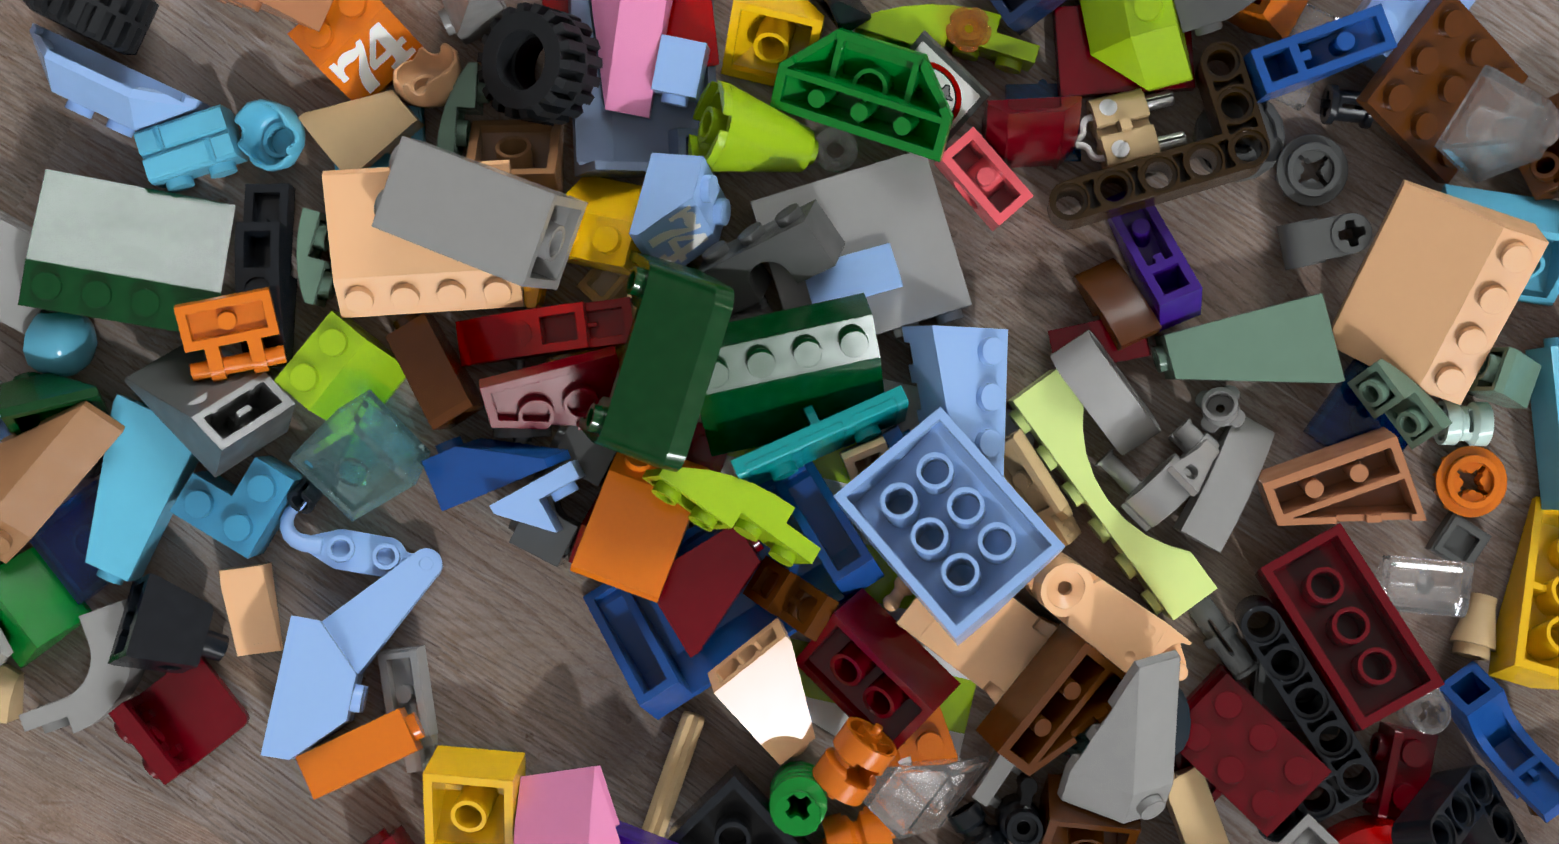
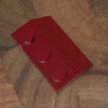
[796,588,961,750]

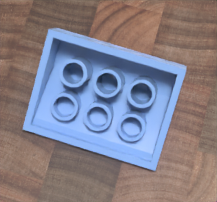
[833,407,1065,646]

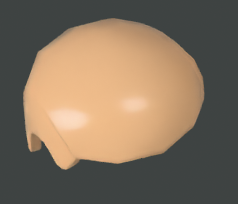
[393,43,462,108]

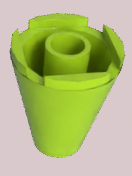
[688,80,819,172]

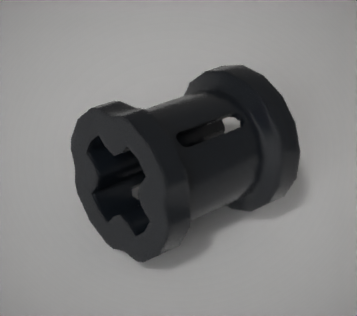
[1320,83,1374,129]

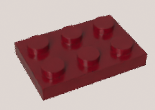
[1179,673,1332,837]

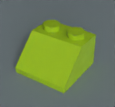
[274,311,406,438]

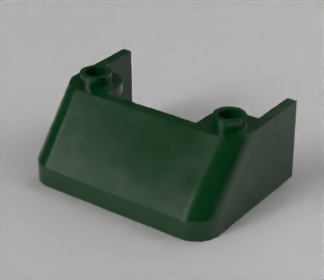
[578,250,734,472]

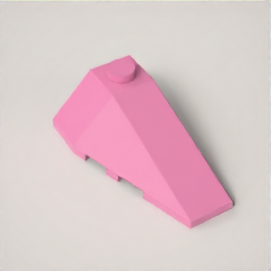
[591,0,673,119]

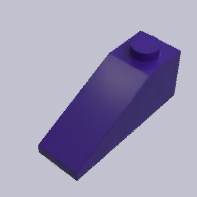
[1106,191,1202,332]

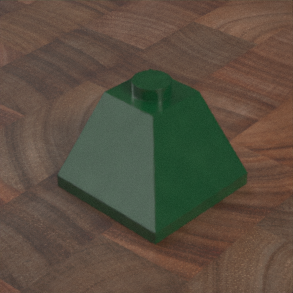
[0,372,111,436]

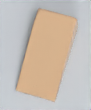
[219,562,283,656]

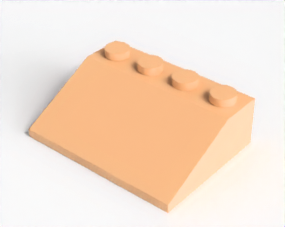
[322,159,524,318]
[1331,179,1549,405]

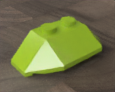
[1080,0,1193,91]

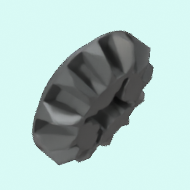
[1275,134,1348,206]

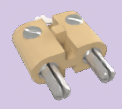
[1075,88,1187,169]

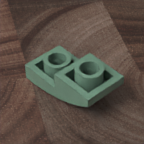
[437,62,491,156]
[296,207,336,307]
[1347,358,1452,449]

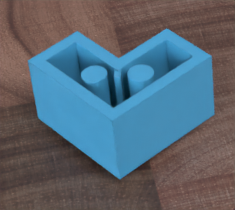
[169,455,304,559]

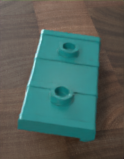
[731,385,909,485]

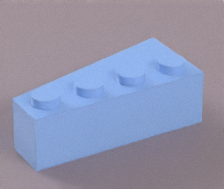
[902,325,1008,477]

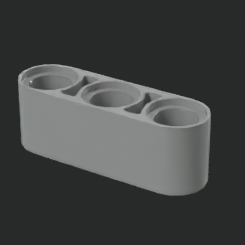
[1050,330,1161,456]

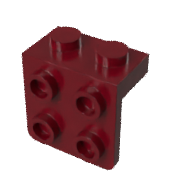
[108,656,250,786]

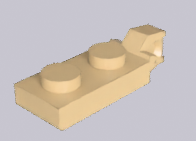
[1004,428,1082,546]

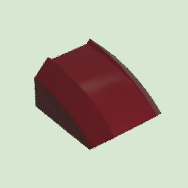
[982,96,1082,170]

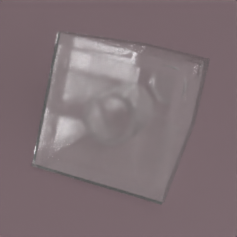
[1435,65,1559,183]
[863,755,991,840]

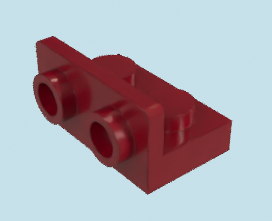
[1361,721,1439,819]

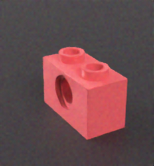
[934,126,1034,231]

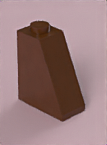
[385,313,485,430]

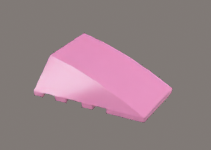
[513,765,621,844]

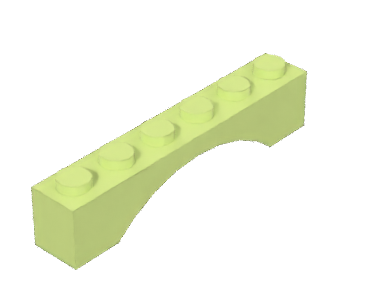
[1007,369,1218,620]

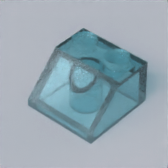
[289,389,431,522]

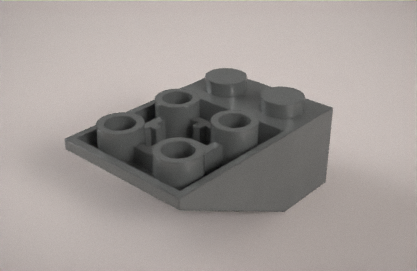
[125,345,296,478]

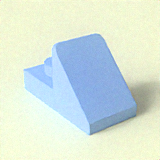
[490,460,586,533]

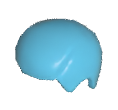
[234,99,306,172]
[23,312,98,377]

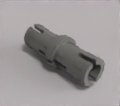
[1187,595,1259,681]

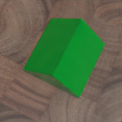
[0,544,92,668]

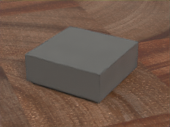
[1425,511,1492,574]

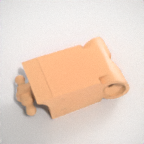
[1024,552,1192,681]
[883,576,1078,704]

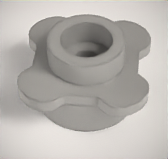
[1195,385,1246,433]

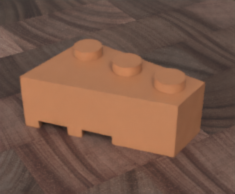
[1256,427,1427,526]

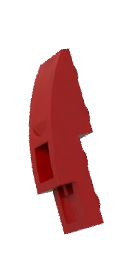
[455,297,634,366]

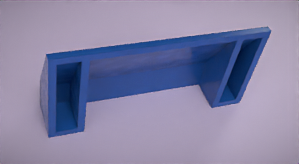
[583,461,885,720]

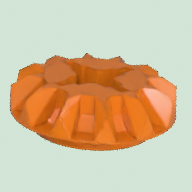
[1432,446,1507,517]

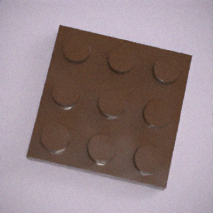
[1356,0,1528,184]

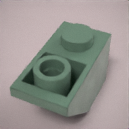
[1467,347,1542,409]

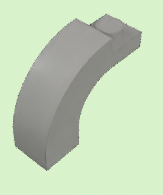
[19,599,145,734]

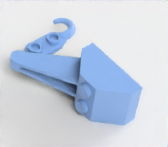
[261,502,443,760]

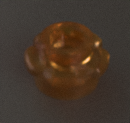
[946,7,992,52]

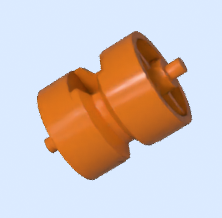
[812,717,897,806]
[822,802,903,844]

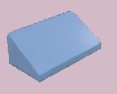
[805,243,903,304]

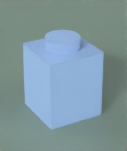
[651,34,710,108]

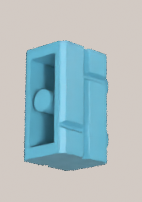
[134,104,249,192]

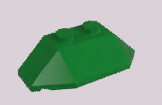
[770,28,954,162]

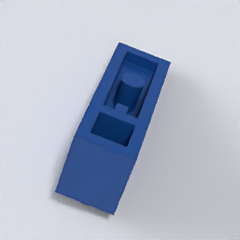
[1243,4,1398,104]
[422,436,571,511]

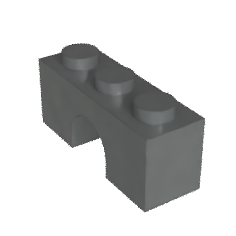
[698,199,845,315]
[508,425,617,567]

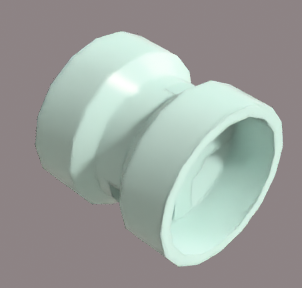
[1434,401,1494,446]

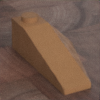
[0,400,125,564]

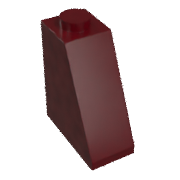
[657,526,764,658]

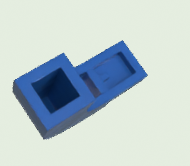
[1437,661,1559,823]

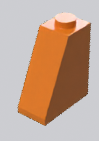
[295,707,425,800]

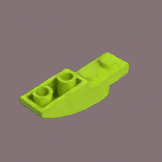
[854,4,1040,74]
[642,467,821,567]

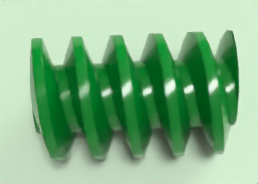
[769,760,828,836]

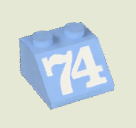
[629,153,731,266]

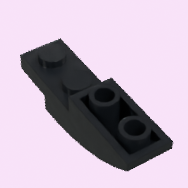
[235,183,297,367]

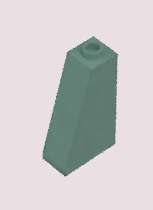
[1152,293,1345,384]

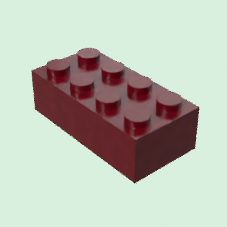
[1255,523,1445,732]

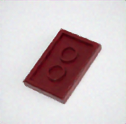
[1052,5,1195,98]

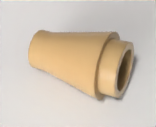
[1449,592,1498,662]

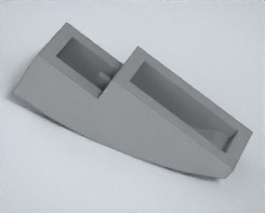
[1173,416,1275,553]

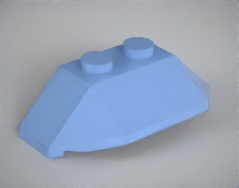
[29,23,212,138]

